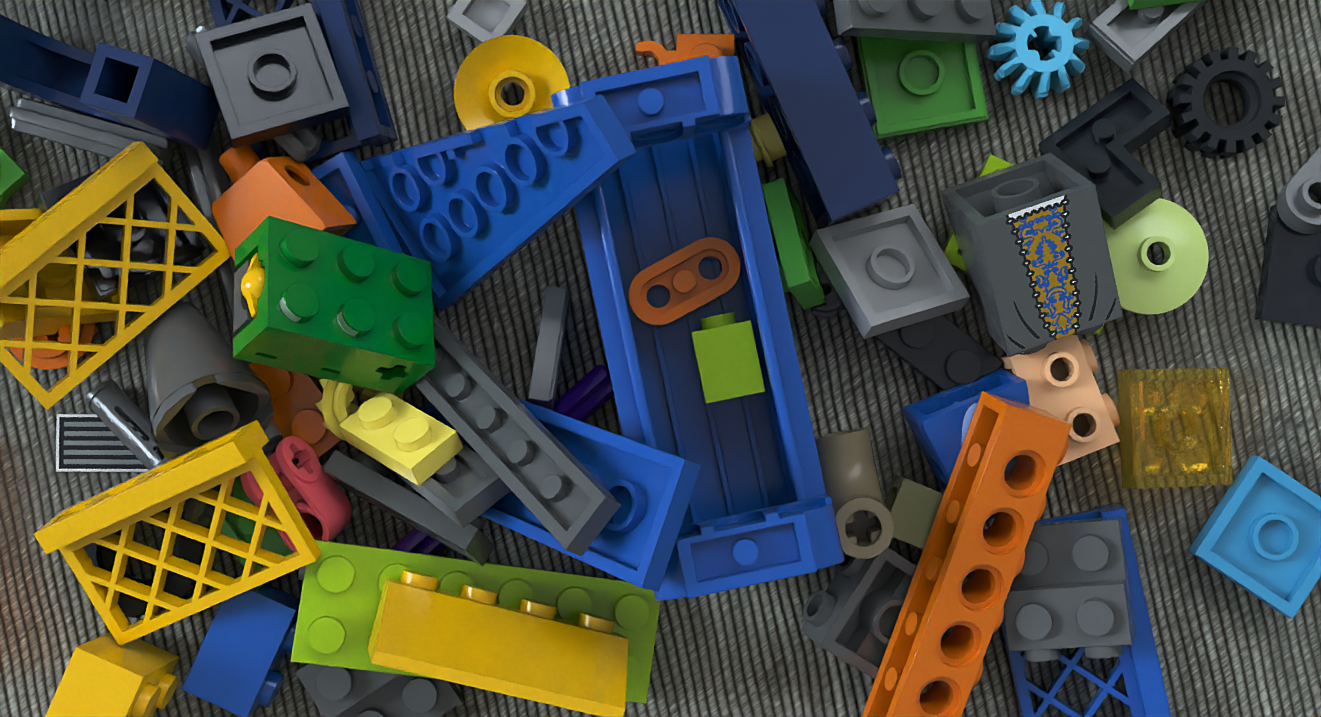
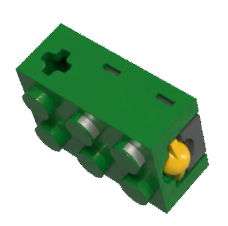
[233,216,435,395]

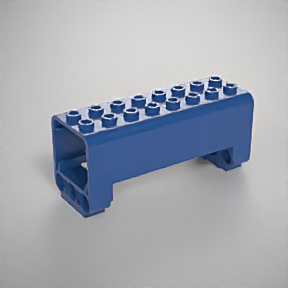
[551,56,844,601]

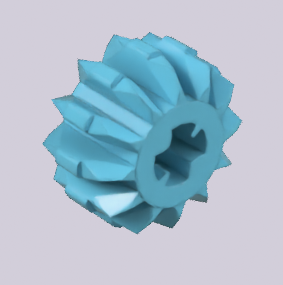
[987,0,1090,100]

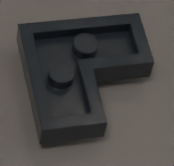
[1038,77,1171,230]

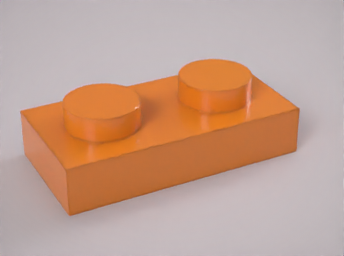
[249,362,344,460]

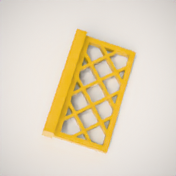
[0,141,232,410]
[34,420,322,646]

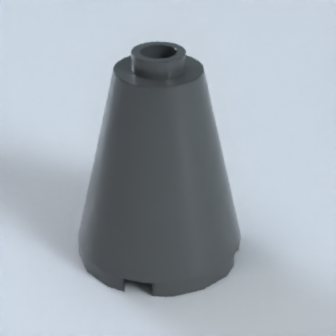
[142,301,273,459]

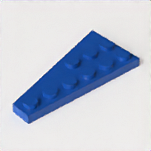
[359,94,637,312]

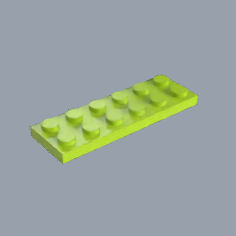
[290,539,661,703]

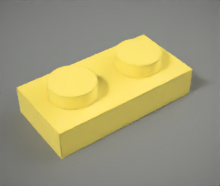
[339,391,464,486]

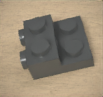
[1004,516,1136,662]
[801,548,952,679]
[295,663,464,717]

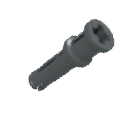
[85,380,233,527]

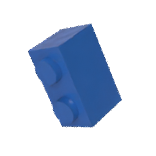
[181,584,300,717]

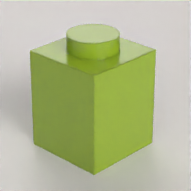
[690,312,765,403]

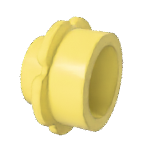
[749,112,787,168]

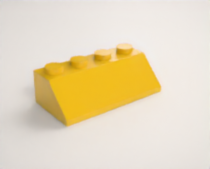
[367,570,629,717]

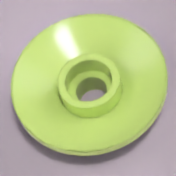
[1103,198,1209,315]

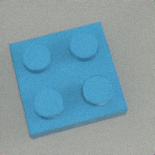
[1188,455,1321,619]

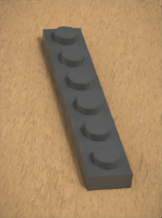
[414,313,621,556]

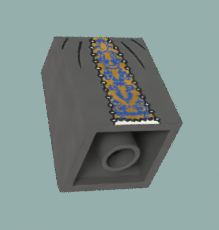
[940,153,1123,356]

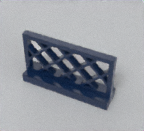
[208,0,398,166]

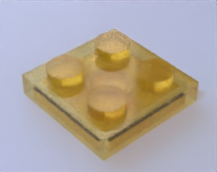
[1118,368,1233,489]

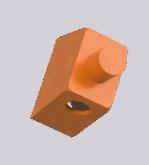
[211,145,357,262]

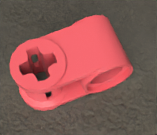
[240,435,352,552]

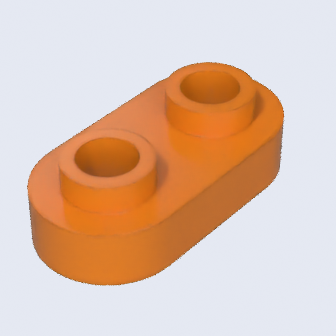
[628,237,741,326]

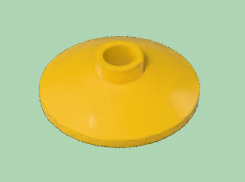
[454,35,570,131]

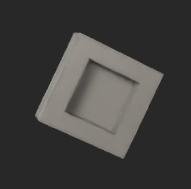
[446,0,529,44]

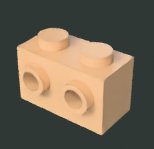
[998,334,1120,467]

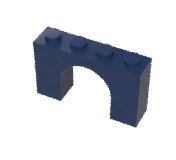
[0,14,220,151]

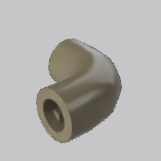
[814,428,894,559]

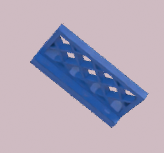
[1002,502,1171,717]

